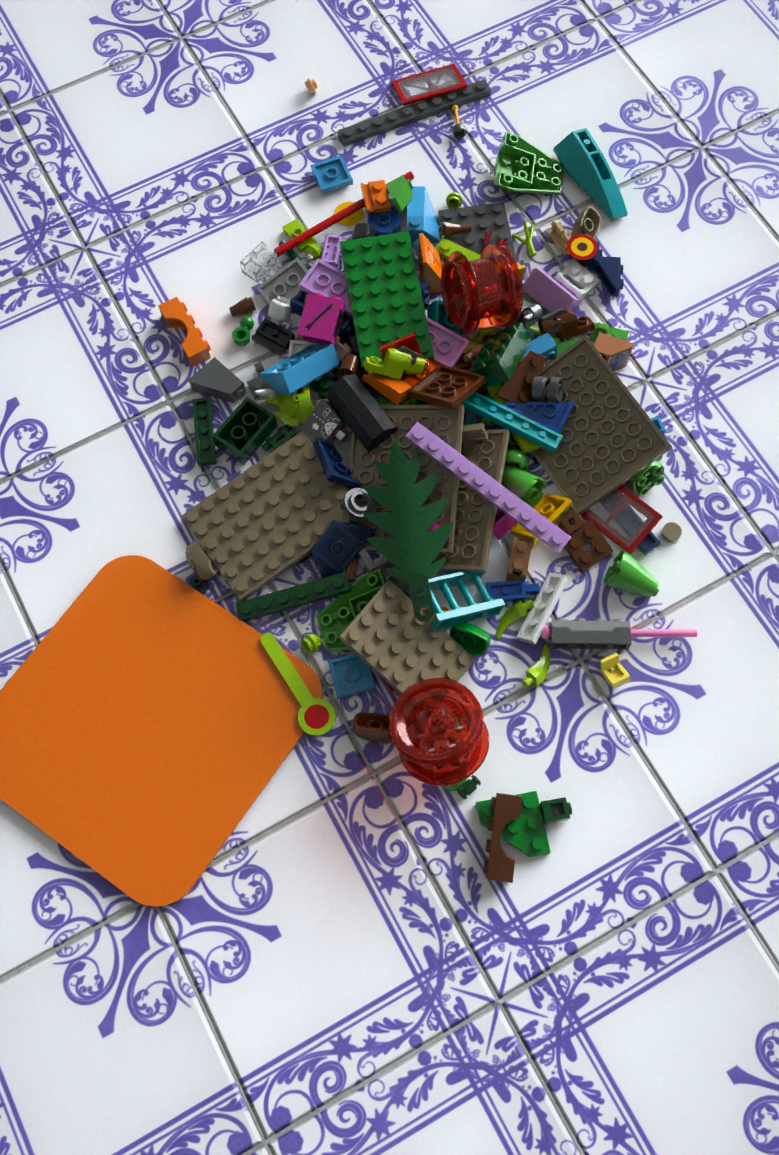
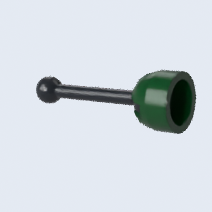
[507,433,539,464]

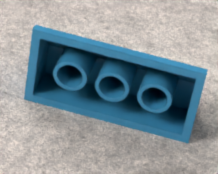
[259,344,340,396]

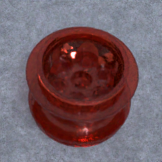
[441,244,523,335]
[390,678,490,786]

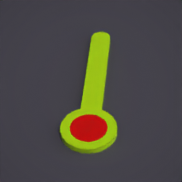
[261,633,336,736]

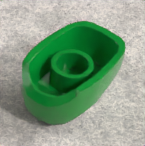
[450,622,491,656]

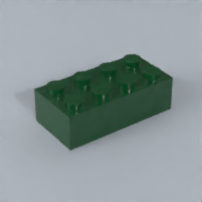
[469,322,531,390]

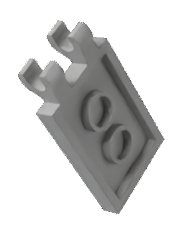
[256,253,315,306]

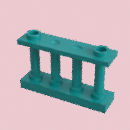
[416,569,505,631]

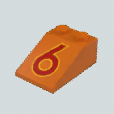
[419,233,446,294]

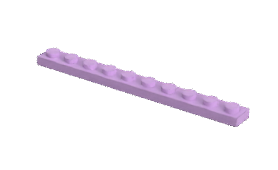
[405,422,571,554]

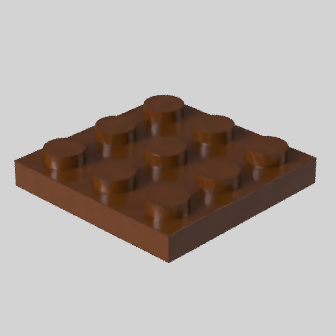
[407,364,486,409]

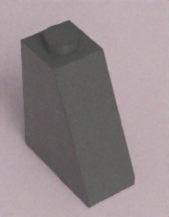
[188,357,246,403]

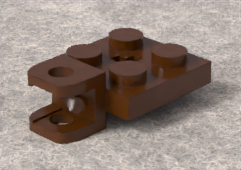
[558,512,614,573]

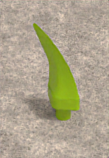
[496,599,535,639]
[522,643,550,688]

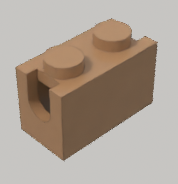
[506,537,533,581]

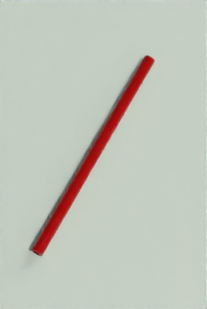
[274,171,414,257]

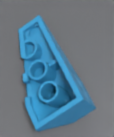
[406,186,440,243]

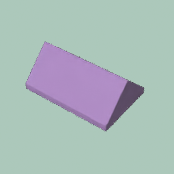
[520,267,581,314]

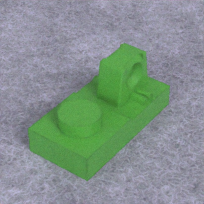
[590,322,629,342]

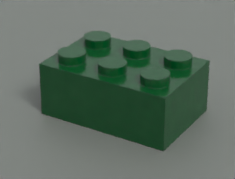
[212,397,278,465]

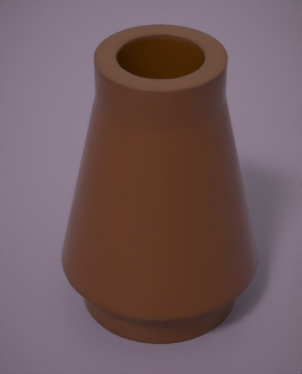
[229,297,256,317]

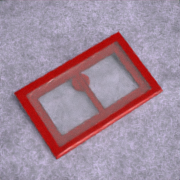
[391,64,468,106]
[570,485,663,555]

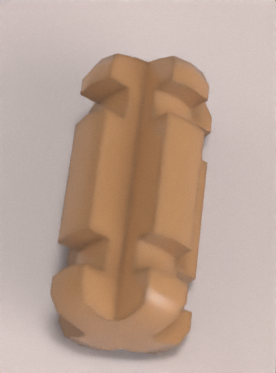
[346,558,357,582]

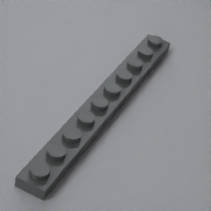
[338,79,491,147]

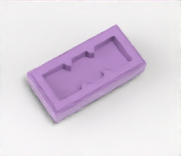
[321,234,343,268]

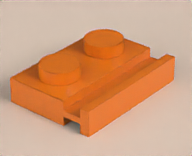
[360,180,391,214]

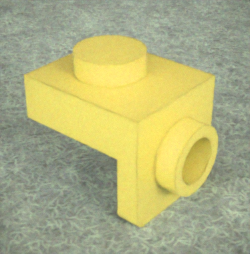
[600,653,631,689]

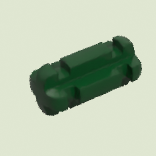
[457,775,481,799]

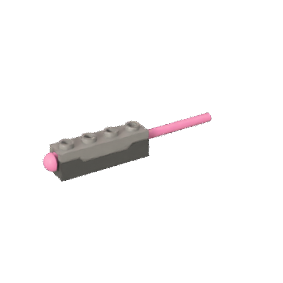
[541,618,697,650]

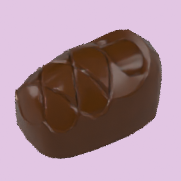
[352,712,396,744]

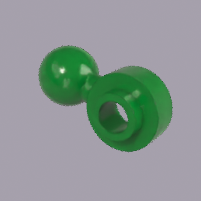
[232,317,254,346]

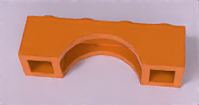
[158,297,211,367]

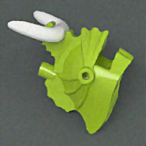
[255,387,314,427]

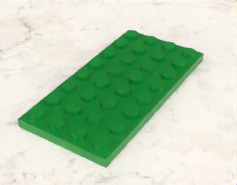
[339,231,434,370]

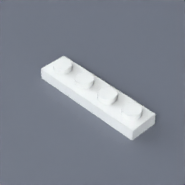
[517,572,568,645]

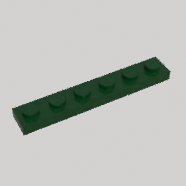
[235,572,351,622]

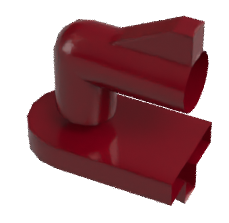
[480,230,509,255]

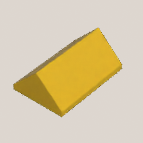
[510,493,572,550]

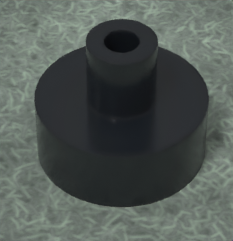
[189,575,209,594]

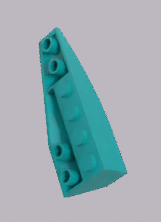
[553,128,628,220]

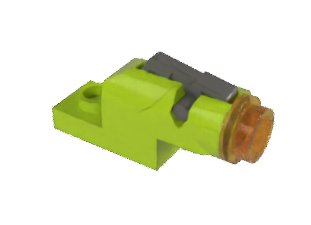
[363,346,431,380]

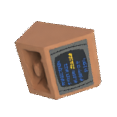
[594,332,634,371]

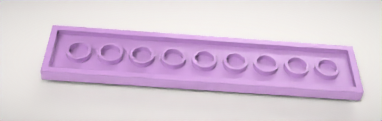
[299,258,469,368]

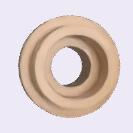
[304,78,318,94]

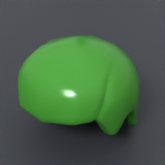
[505,449,529,471]

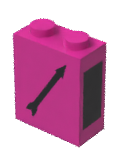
[297,293,345,347]

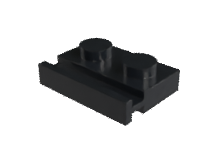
[251,318,295,356]

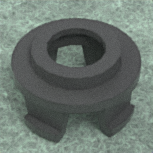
[341,488,374,522]

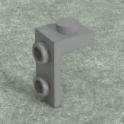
[358,549,397,573]

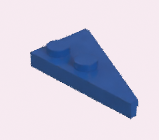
[501,401,575,434]

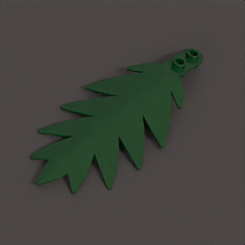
[363,441,454,622]

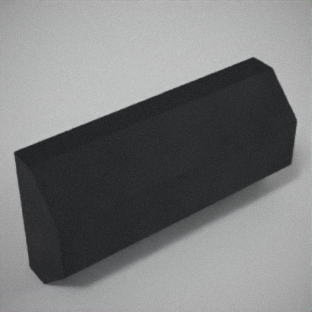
[326,374,398,453]

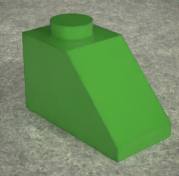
[386,175,413,213]

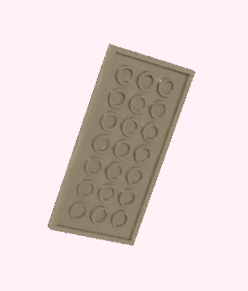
[431,429,510,573]

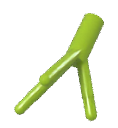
[512,219,536,257]

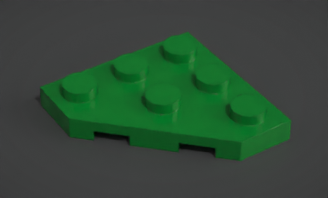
[476,791,551,858]

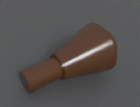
[439,221,471,238]

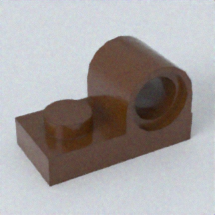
[337,354,372,390]

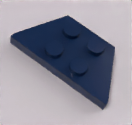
[310,520,375,578]

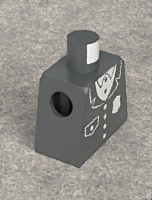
[301,399,348,443]

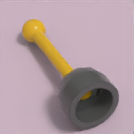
[452,105,466,139]

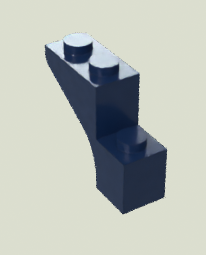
[576,242,624,297]

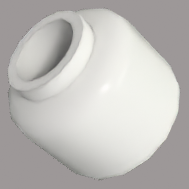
[268,296,292,324]

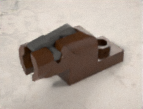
[537,308,595,340]

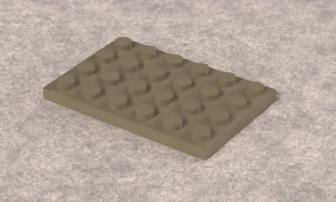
[338,580,475,719]

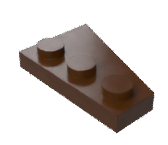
[494,350,547,404]

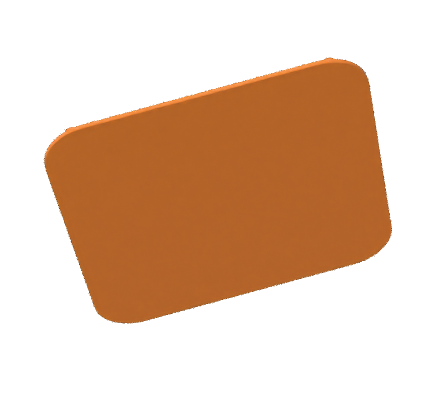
[0,555,323,907]

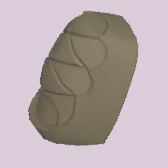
[571,206,601,239]
[185,541,219,580]

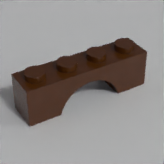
[483,793,522,883]

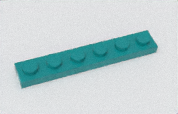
[461,391,563,453]

